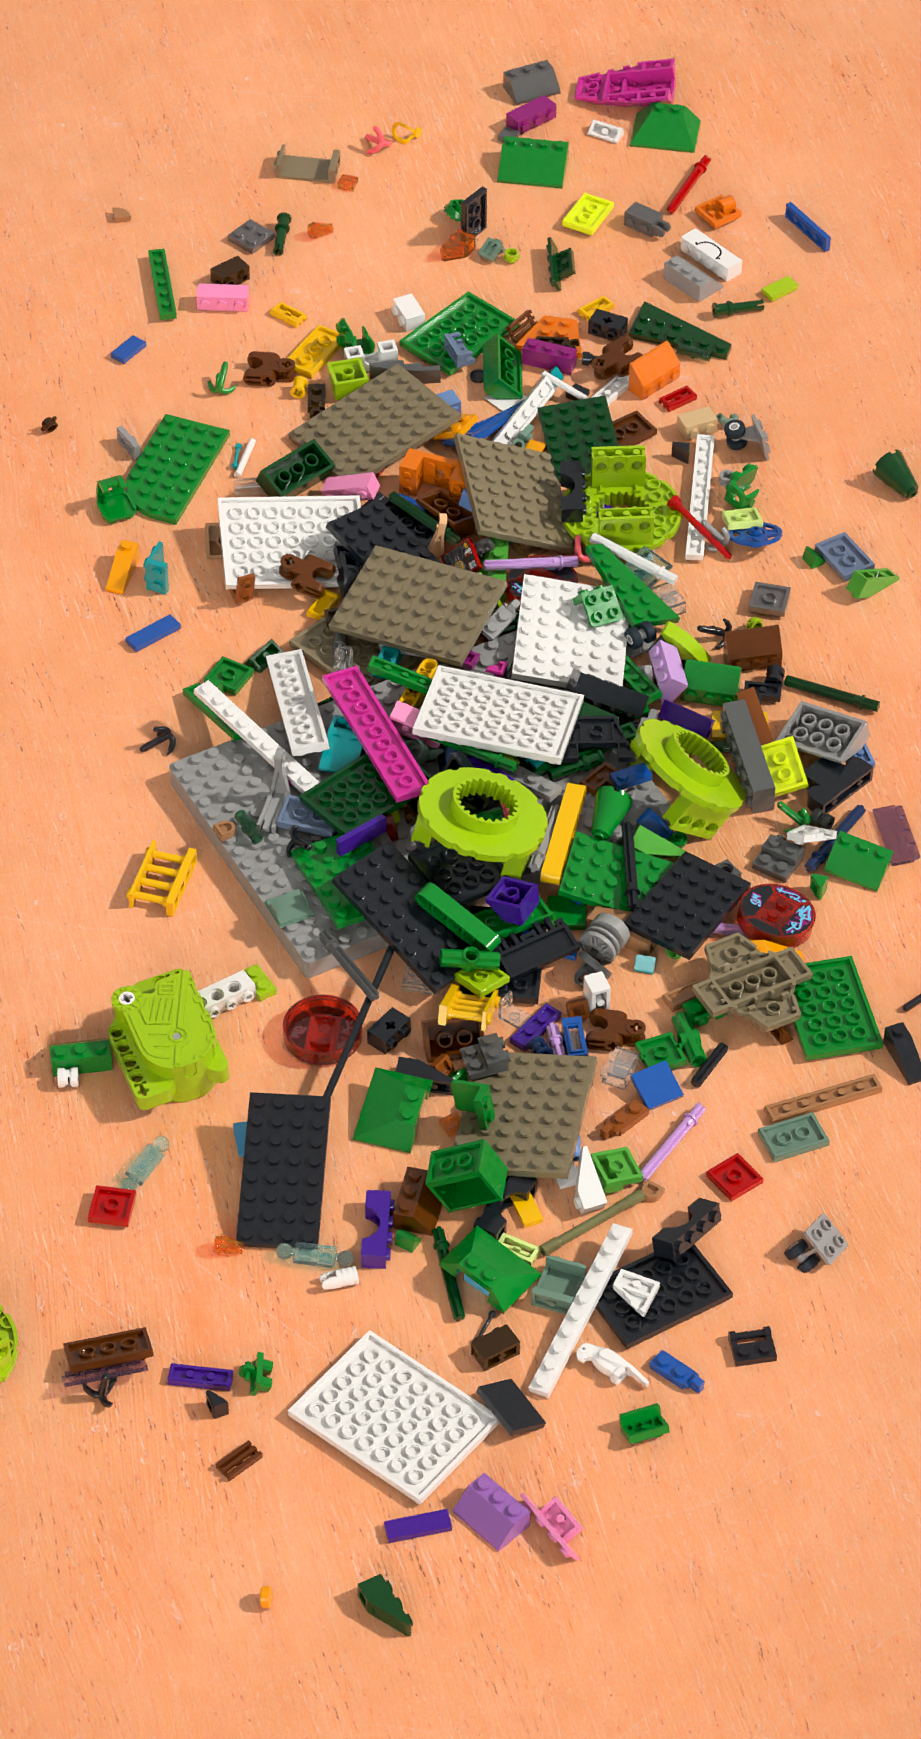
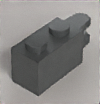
[624,202,671,237]

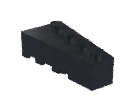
[566,668,649,719]

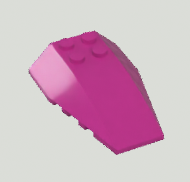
[575,58,676,107]

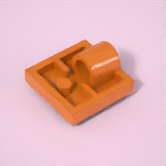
[695,194,742,229]

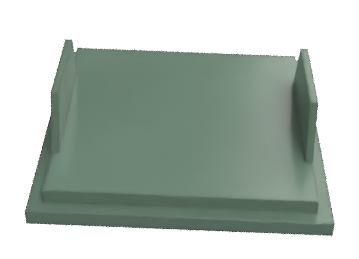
[264,889,315,929]

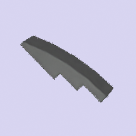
[369,360,441,384]

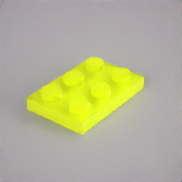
[562,193,614,236]
[761,736,809,797]

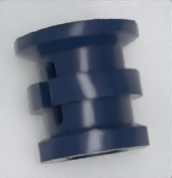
[528,1036,553,1054]

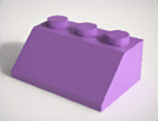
[453,1473,530,1552]

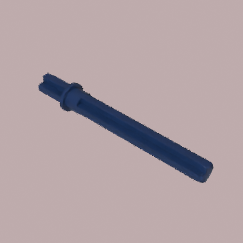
[804,805,866,872]

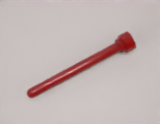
[667,495,732,560]

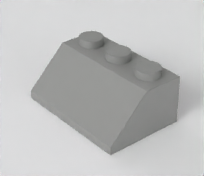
[664,255,723,302]

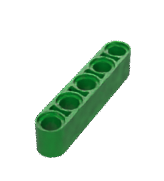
[415,882,501,952]

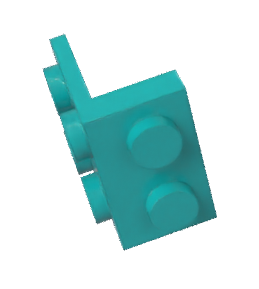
[143,541,169,594]

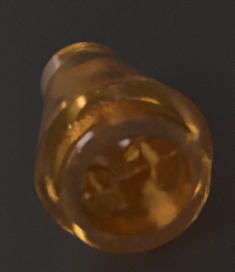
[307,222,333,239]
[213,1234,244,1255]

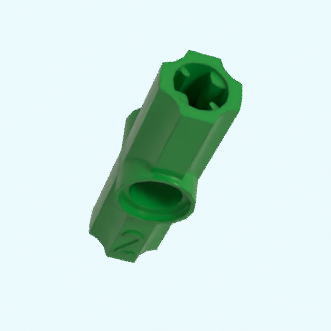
[439,947,500,972]
[672,1011,707,1067]

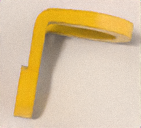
[392,122,423,145]

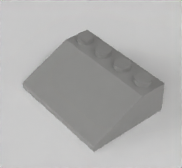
[775,701,870,764]

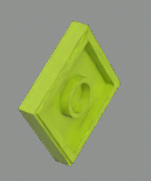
[454,969,510,998]

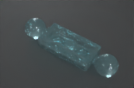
[120,1136,169,1190]
[276,1242,354,1268]

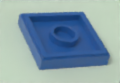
[630,1060,684,1111]

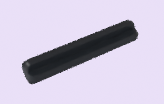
[691,1042,728,1088]

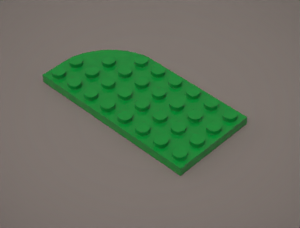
[126,414,230,525]

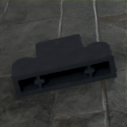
[804,757,874,814]

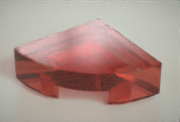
[386,814,398,842]

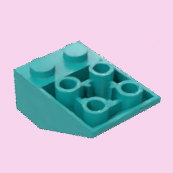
[318,715,365,773]

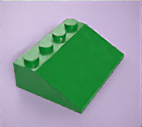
[497,136,569,188]

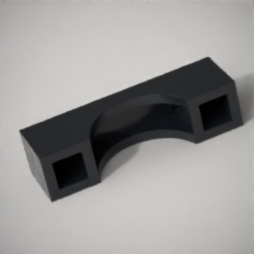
[560,461,587,523]
[473,1176,537,1241]
[652,1198,721,1261]

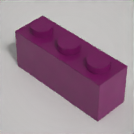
[506,95,556,135]
[522,338,577,375]

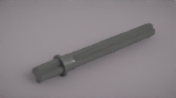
[319,930,379,1001]

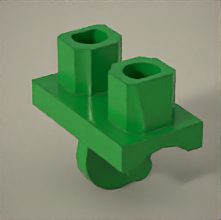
[238,1352,273,1396]

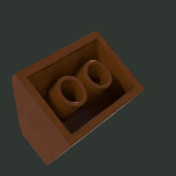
[416,490,475,538]
[723,625,783,671]
[421,1018,484,1062]
[393,1166,442,1236]

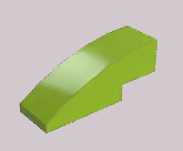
[661,621,711,662]

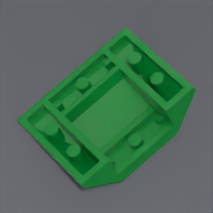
[630,102,701,153]
[353,1067,433,1153]
[439,1226,542,1314]

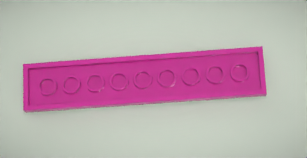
[322,666,428,803]

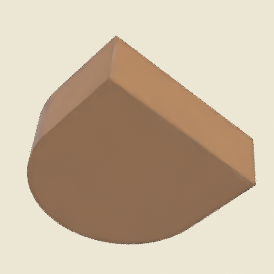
[213,821,236,841]
[641,1179,665,1203]

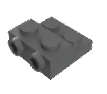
[752,834,805,883]
[459,1033,511,1081]

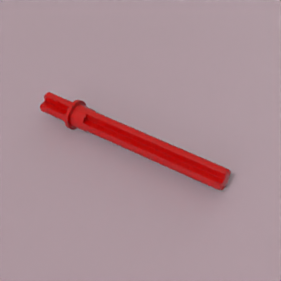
[667,155,711,214]

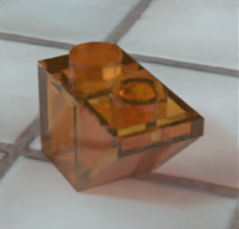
[440,229,476,261]

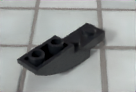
[333,545,360,601]

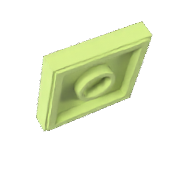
[721,507,763,530]

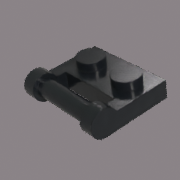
[728,1326,777,1367]

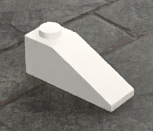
[573,1146,607,1215]

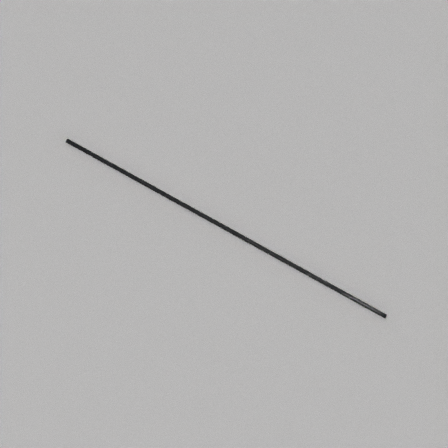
[323,661,513,1096]

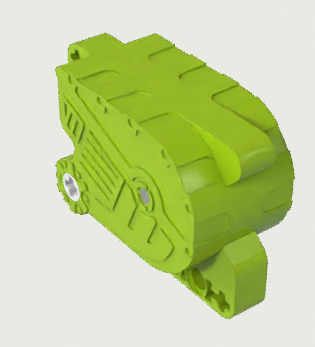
[108,969,230,1110]

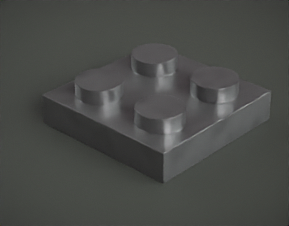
[228,219,275,254]
[749,582,791,617]

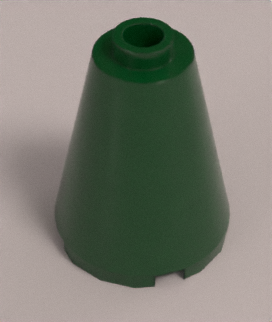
[872,449,919,498]

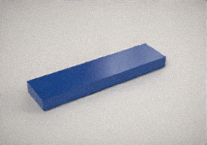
[785,202,831,252]

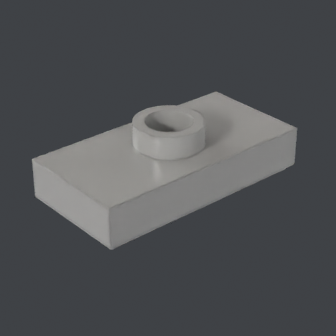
[117,426,140,460]

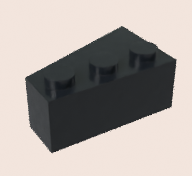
[442,750,496,813]

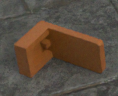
[229,573,255,603]

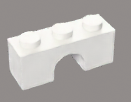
[344,339,398,371]

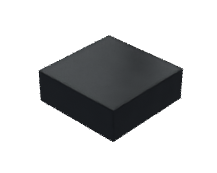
[566,383,590,401]

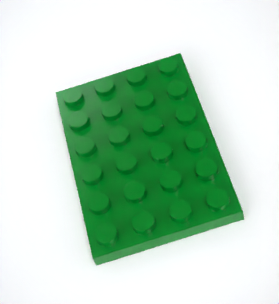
[399,291,519,376]
[557,831,674,912]
[291,834,376,929]
[793,956,884,1061]

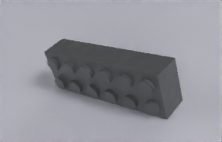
[720,699,775,814]

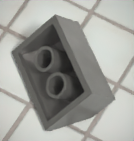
[503,60,561,105]

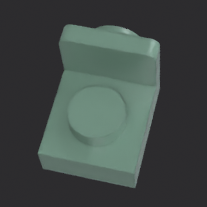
[478,237,505,263]

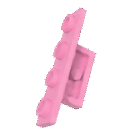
[520,1493,584,1561]

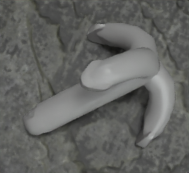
[701,520,730,552]

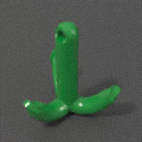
[207,361,237,395]
[777,801,810,833]

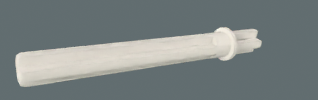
[590,533,678,585]

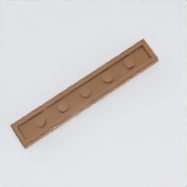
[764,1074,883,1125]

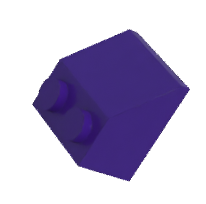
[485,876,540,926]

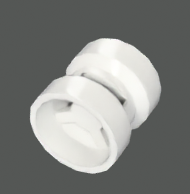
[57,1067,79,1088]

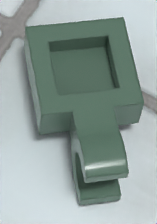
[511,423,534,448]

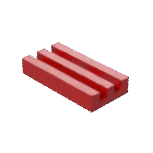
[659,386,697,412]

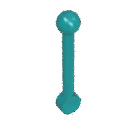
[231,443,242,469]

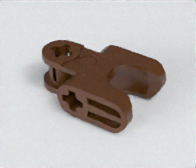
[592,335,643,380]
[243,351,296,387]
[279,554,336,599]
[585,1008,646,1052]

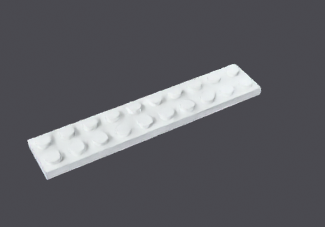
[266,649,330,756]

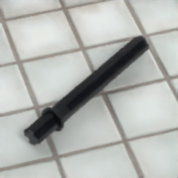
[621,821,640,911]

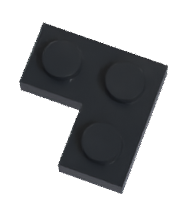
[744,680,782,705]

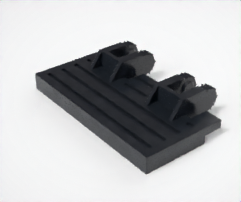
[493,916,580,982]

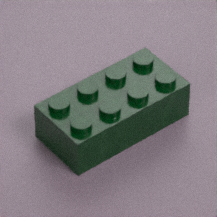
[256,439,336,497]

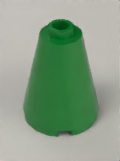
[591,786,633,840]

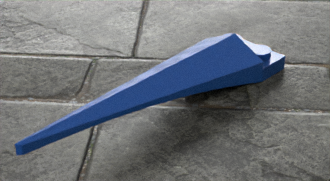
[442,399,525,447]

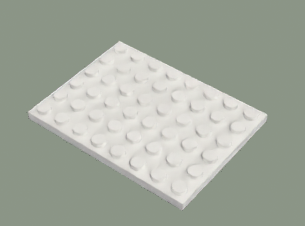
[217,495,363,589]
[511,574,629,688]
[412,665,584,765]
[288,1330,500,1505]

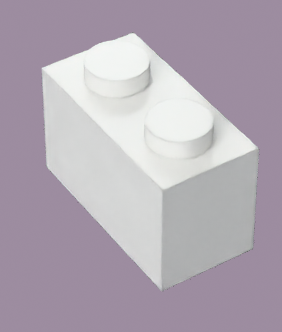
[391,294,425,332]
[583,971,611,1015]

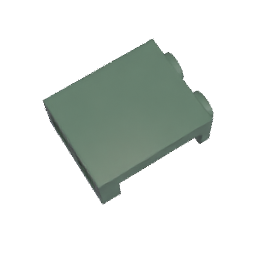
[531,1255,587,1315]

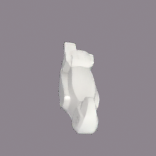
[577,1343,649,1388]

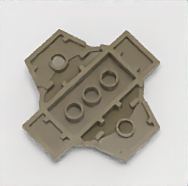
[692,932,813,1032]

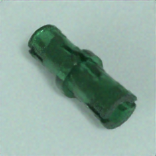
[676,343,712,362]
[234,810,263,844]

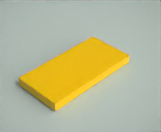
[287,324,342,379]

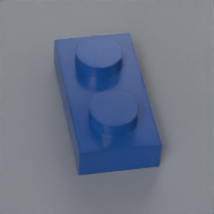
[610,762,652,791]

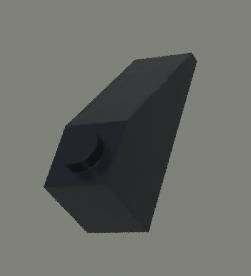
[883,1022,921,1085]
[395,1057,454,1096]

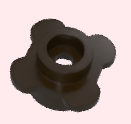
[41,416,58,433]

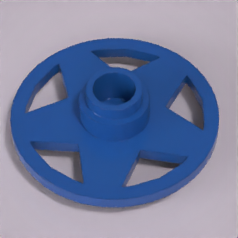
[729,522,782,548]

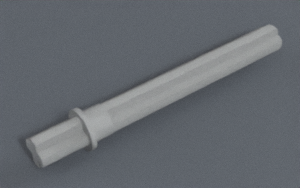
[528,804,560,872]

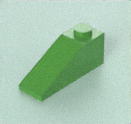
[846,568,900,599]
[633,825,685,859]

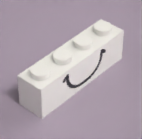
[680,228,742,282]

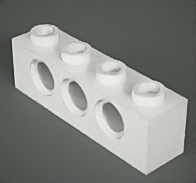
[198,970,256,1018]

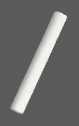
[541,371,588,400]
[234,438,256,478]

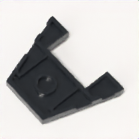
[561,716,636,763]

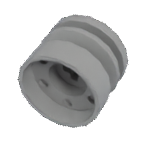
[578,913,630,965]

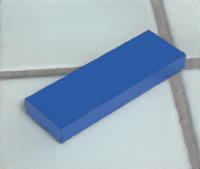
[126,614,181,652]

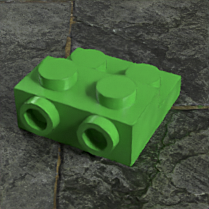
[590,1147,643,1194]

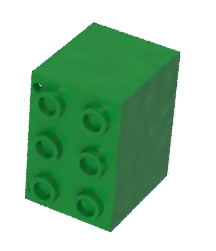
[425,1139,508,1213]

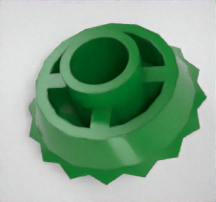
[444,199,464,222]

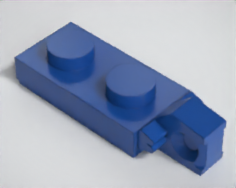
[649,1350,705,1394]

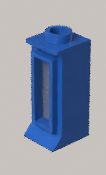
[561,1016,588,1056]

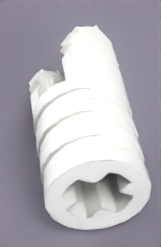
[319,1266,359,1290]

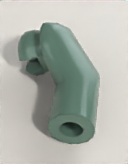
[716,413,739,427]

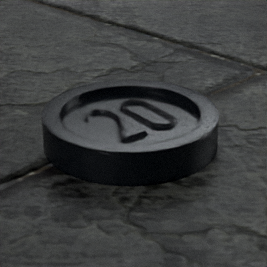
[470,369,484,383]

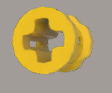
[290,376,308,399]

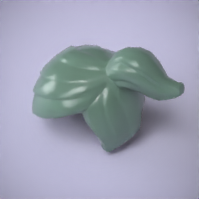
[404,739,444,767]

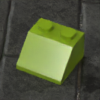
[327,357,369,400]

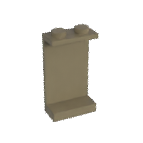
[274,144,340,184]

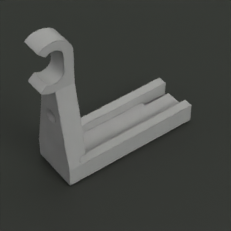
[256,748,290,833]

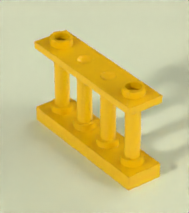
[126,840,197,917]
[438,984,501,1031]

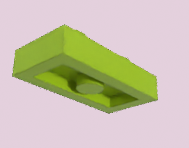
[244,964,277,1001]

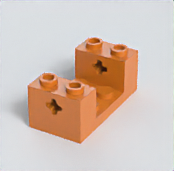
[399,448,466,502]

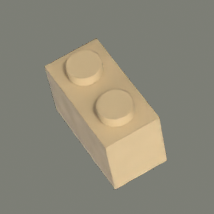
[677,406,718,441]

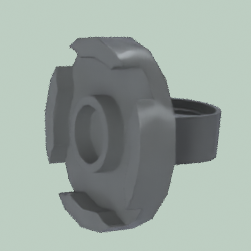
[574,950,612,988]

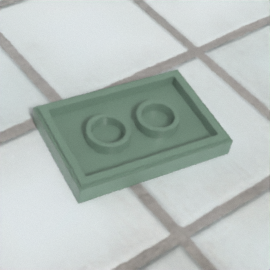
[758,1112,830,1163]

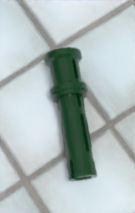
[273,212,292,256]
[712,299,764,318]
[548,749,605,781]

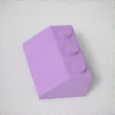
[649,640,688,704]

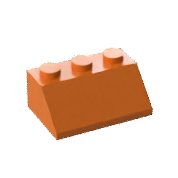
[628,341,680,400]

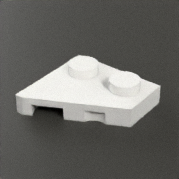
[787,825,837,844]
[613,1269,660,1317]

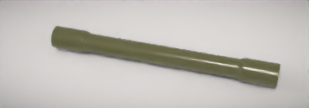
[539,1189,645,1257]

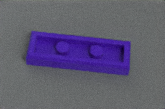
[658,699,715,738]
[336,814,387,857]
[509,1003,562,1052]
[167,1363,234,1391]
[384,1509,452,1543]

